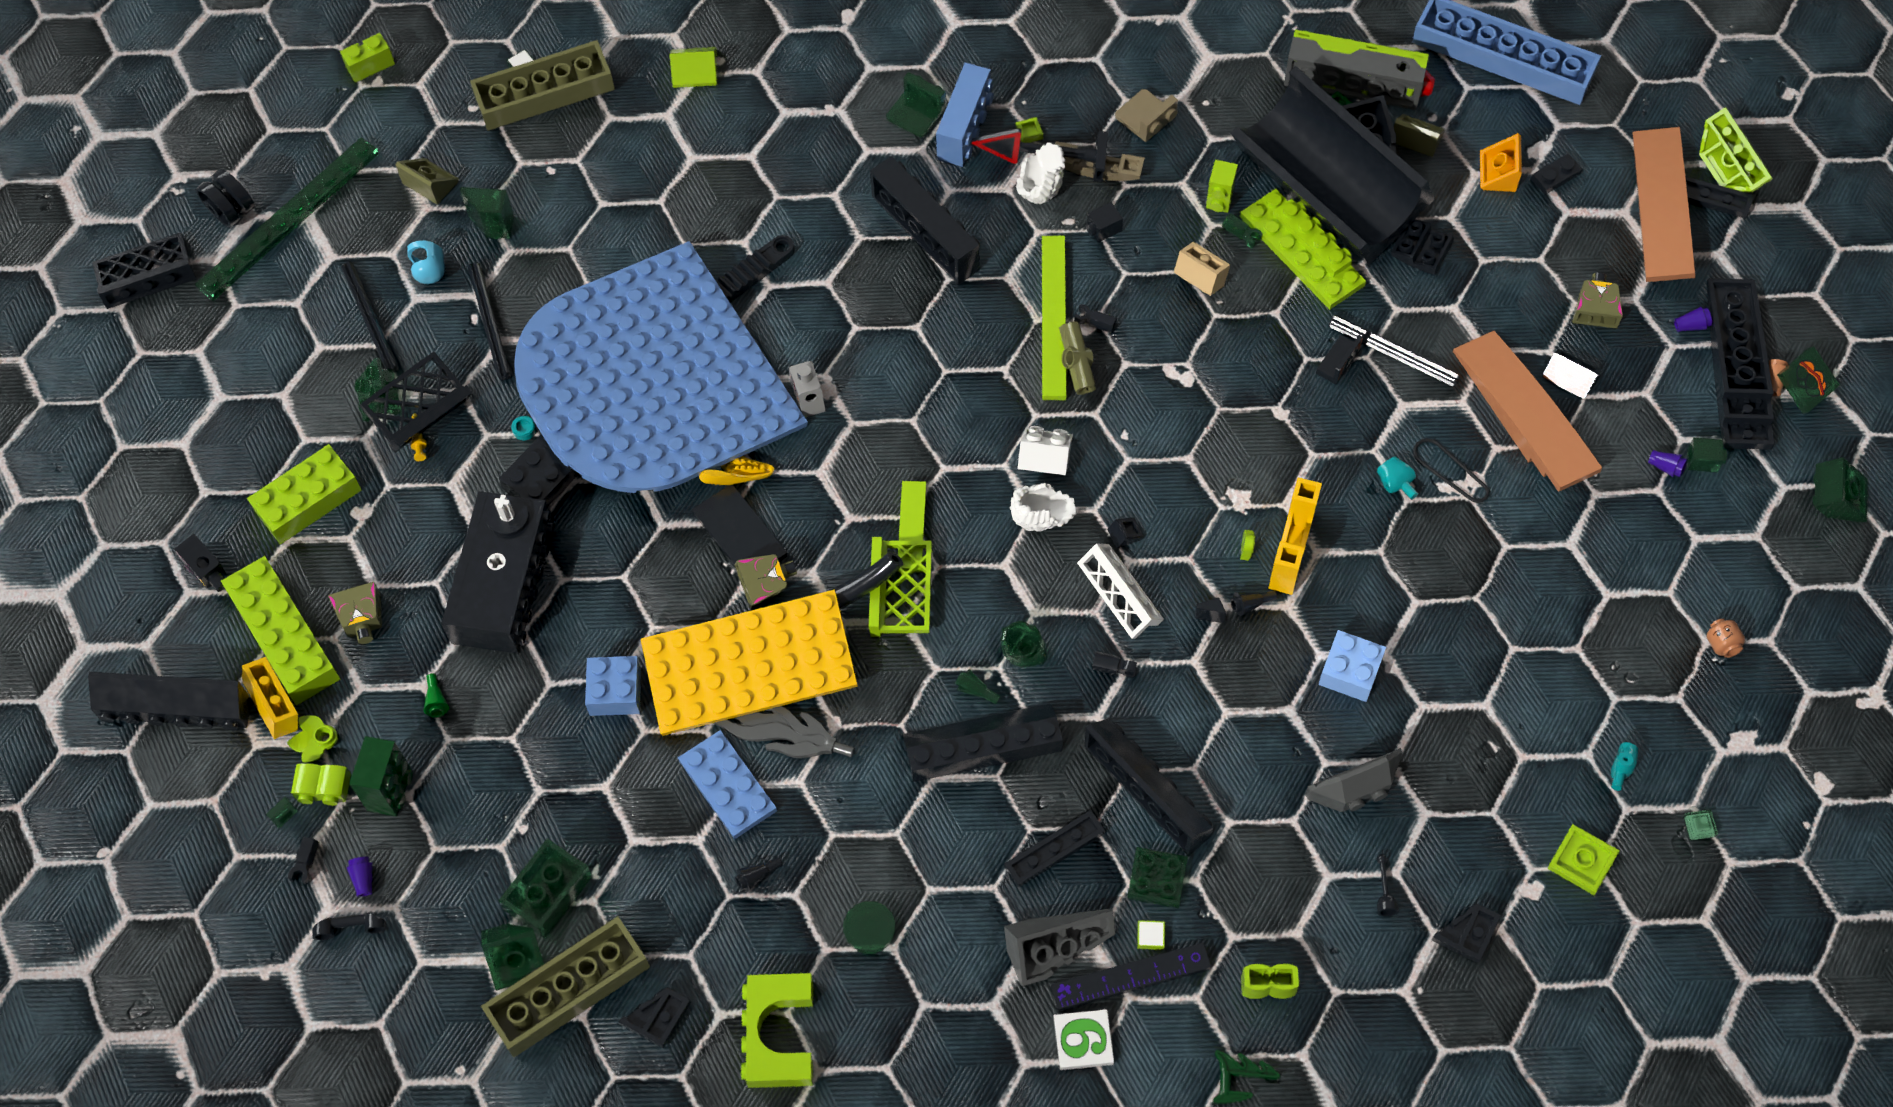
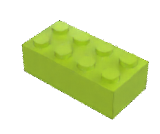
[247,444,361,545]

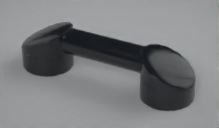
[312,913,386,940]

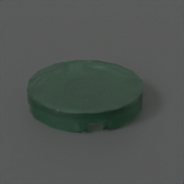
[843,901,895,954]

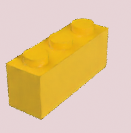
[242,657,298,739]

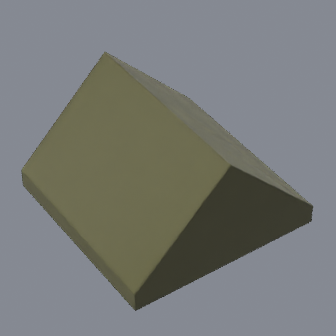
[1394,114,1445,157]
[396,158,459,205]

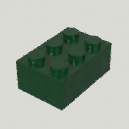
[349,736,413,817]

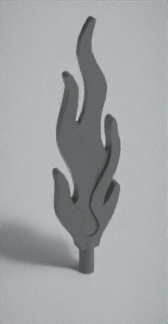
[712,706,855,758]

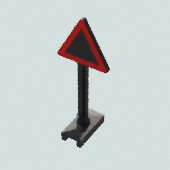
[972,129,1108,182]

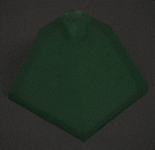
[481,924,544,991]

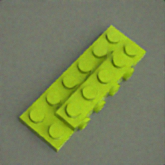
[1240,189,1366,310]

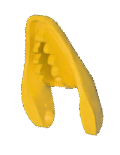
[699,456,774,485]

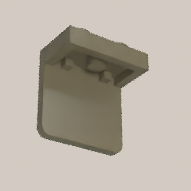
[1115,89,1178,142]

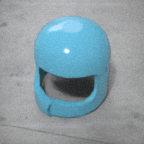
[407,240,445,284]

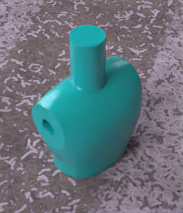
[1377,456,1418,500]
[1611,742,1638,791]

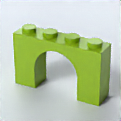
[741,973,813,1088]

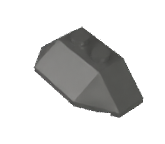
[1305,748,1403,812]

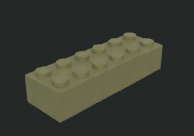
[470,40,615,131]
[481,916,650,1057]

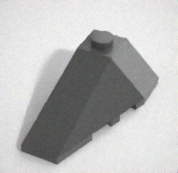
[1004,908,1115,986]

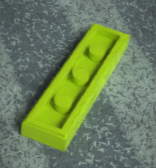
[897,481,926,572]

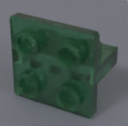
[355,358,401,422]

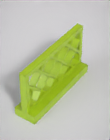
[869,537,932,637]

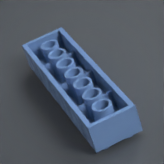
[1412,0,1601,105]

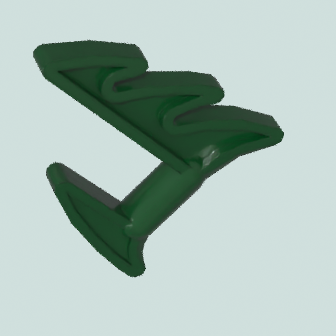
[1212,1050,1280,1104]

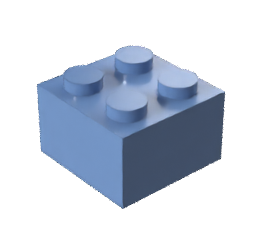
[585,656,641,716]

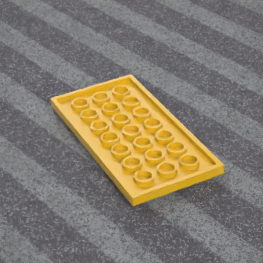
[641,590,858,736]

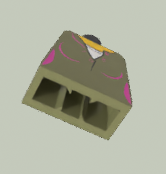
[1572,272,1623,329]
[735,554,797,609]
[328,582,382,644]

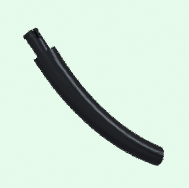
[826,552,904,609]

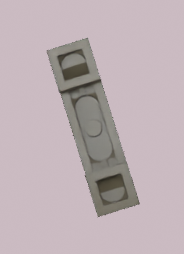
[1055,141,1145,181]

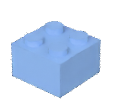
[1318,630,1386,702]

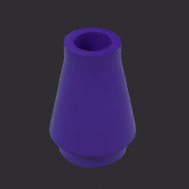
[1674,307,1712,332]
[1648,450,1688,478]
[347,857,373,897]

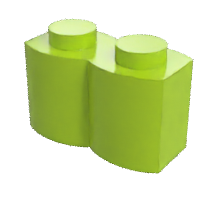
[291,764,351,806]
[1241,964,1299,999]

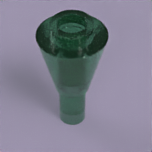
[955,669,1001,705]

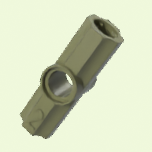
[1059,322,1096,395]

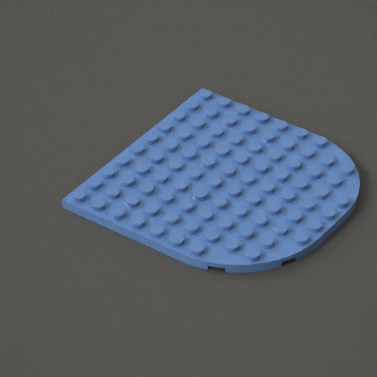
[514,241,808,493]

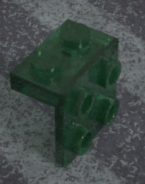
[886,72,946,137]

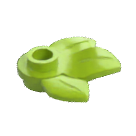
[287,715,338,763]

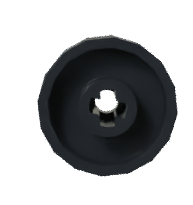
[196,168,255,227]

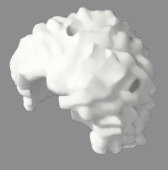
[1016,142,1065,204]
[1010,483,1077,531]

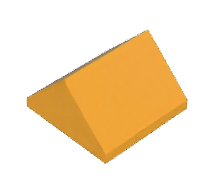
[1480,133,1522,192]

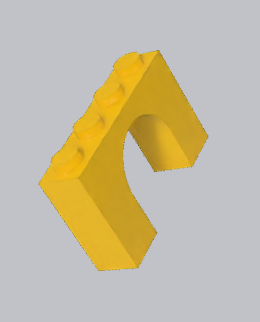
[1268,477,1322,595]

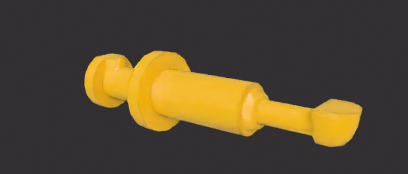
[410,413,427,462]

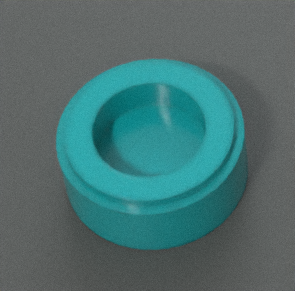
[511,416,536,440]

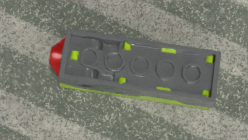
[1284,30,1435,110]

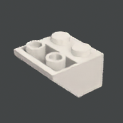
[1018,426,1073,475]

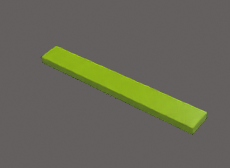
[1042,236,1066,400]

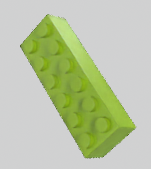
[221,556,341,705]

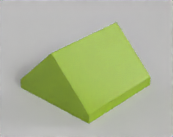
[670,47,717,88]

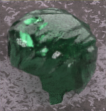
[1001,621,1047,668]

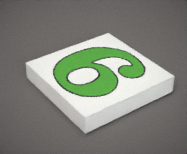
[1054,1010,1114,1070]

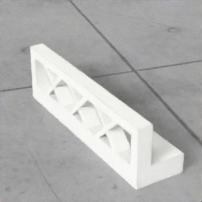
[1077,544,1164,639]

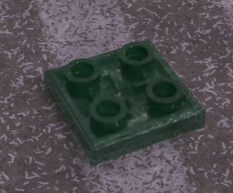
[1127,847,1188,909]

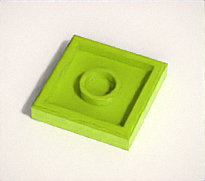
[1547,824,1620,895]

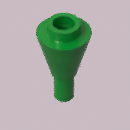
[424,673,449,718]

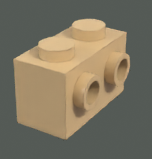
[1174,242,1230,296]

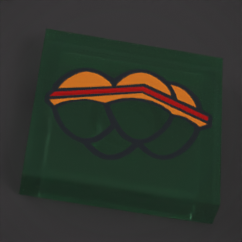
[1777,346,1840,414]

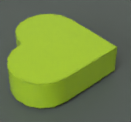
[1240,529,1255,561]

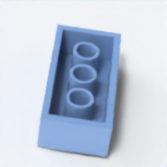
[936,63,994,167]

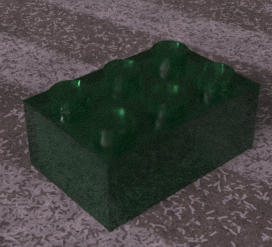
[498,838,593,938]

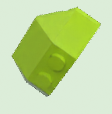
[1699,107,1773,192]

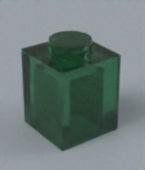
[1687,437,1727,472]

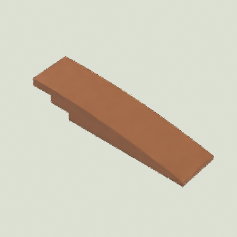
[1633,127,1695,282]
[1453,331,1602,492]

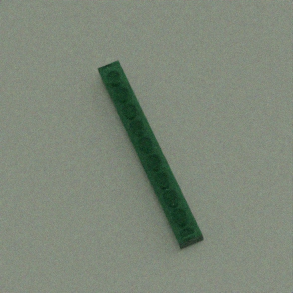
[195,137,379,301]

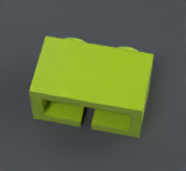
[340,33,395,83]
[1206,160,1238,213]

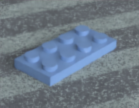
[678,730,777,839]

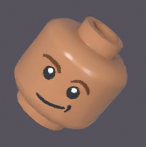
[1706,619,1745,658]

